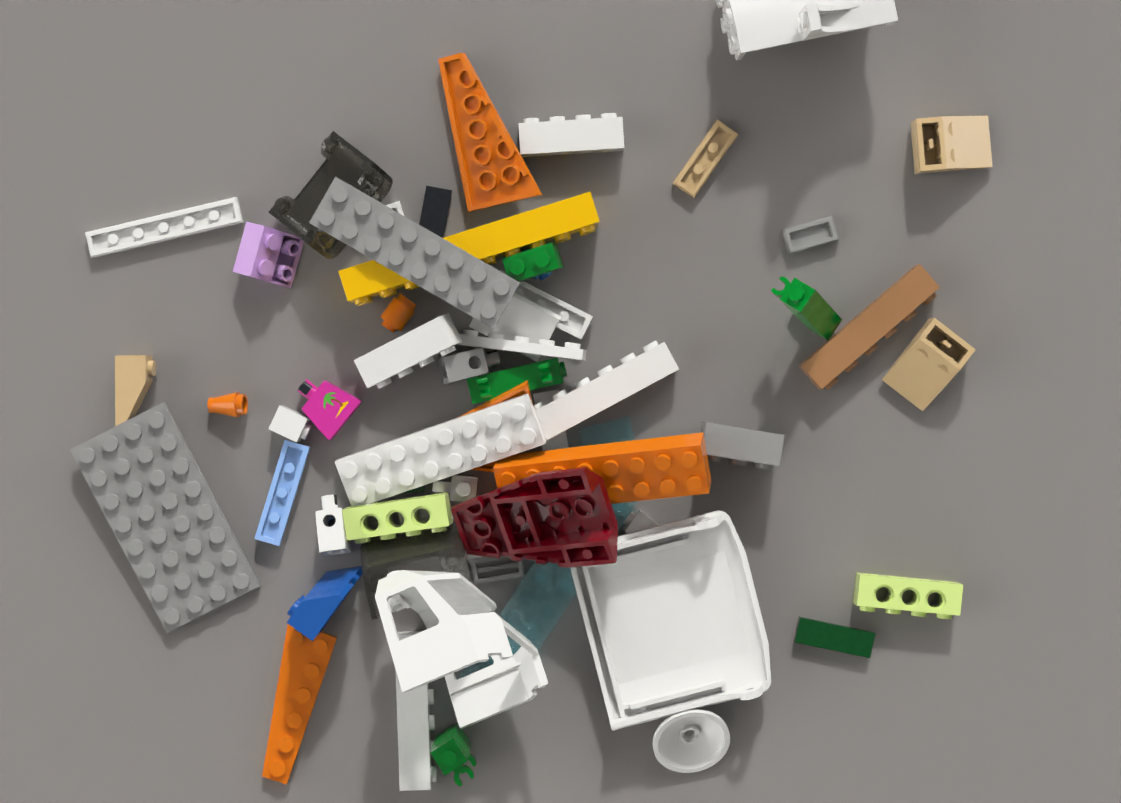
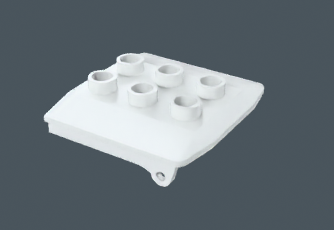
[570,510,771,731]

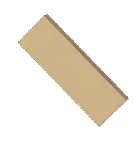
[673,119,738,199]

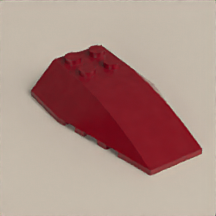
[450,467,618,568]

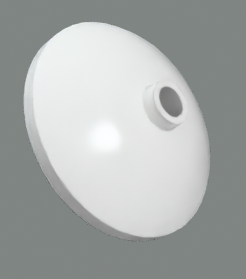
[652,709,730,773]

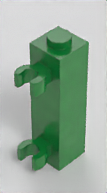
[771,276,842,341]
[467,357,567,404]
[430,722,477,787]

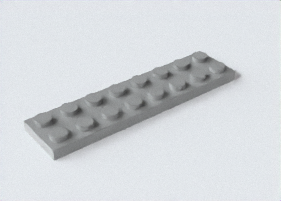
[309,177,520,329]

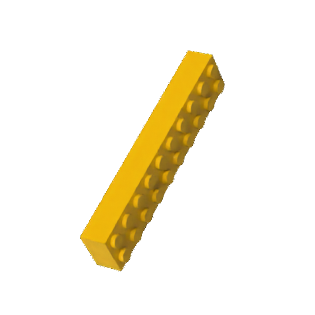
[338,192,600,306]

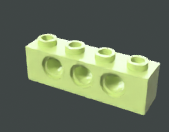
[342,492,453,544]
[853,572,963,619]

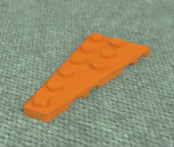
[438,53,542,212]

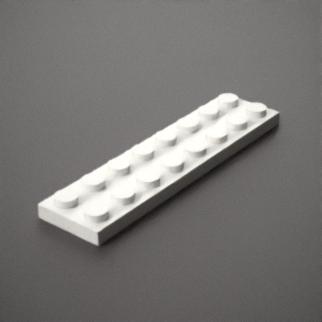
[334,394,546,506]

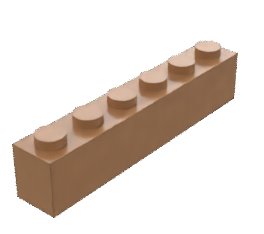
[798,264,940,390]

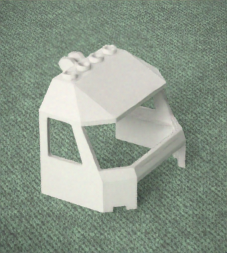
[375,570,548,729]

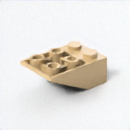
[910,116,993,174]
[882,318,976,411]

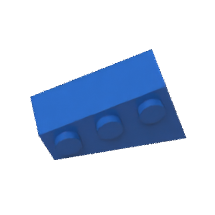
[286,566,366,641]

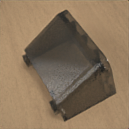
[268,131,393,259]

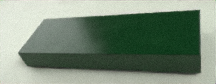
[794,616,876,658]

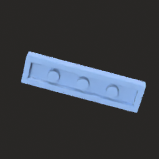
[254,439,311,546]

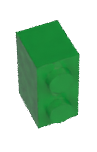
[502,243,564,282]

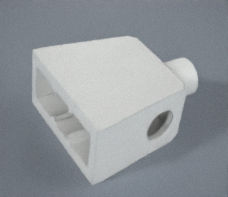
[315,495,352,556]

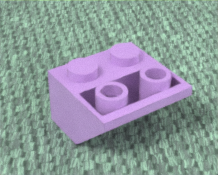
[232,222,305,288]

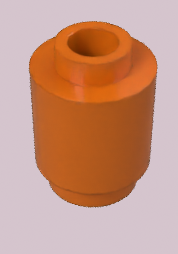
[380,293,417,333]

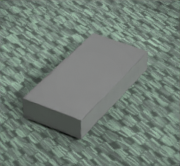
[782,216,839,255]

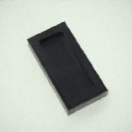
[419,185,452,238]

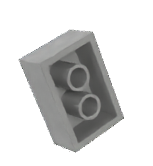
[701,422,785,470]

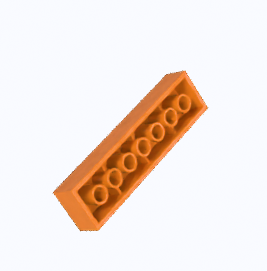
[493,432,712,504]

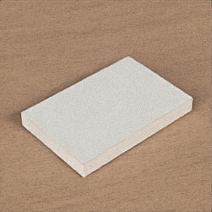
[469,293,561,362]

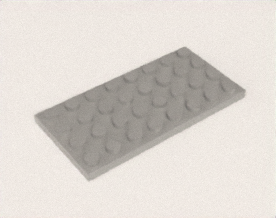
[70,402,260,633]

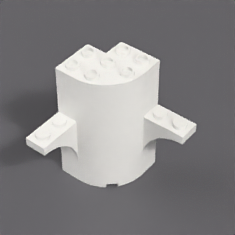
[716,0,898,61]

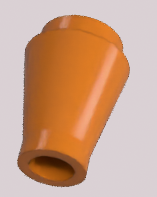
[207,392,248,418]

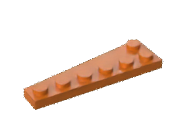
[262,624,338,785]

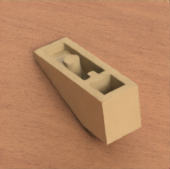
[115,355,156,426]

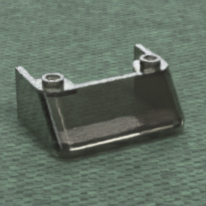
[360,520,475,620]

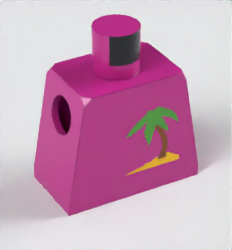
[297,379,363,440]

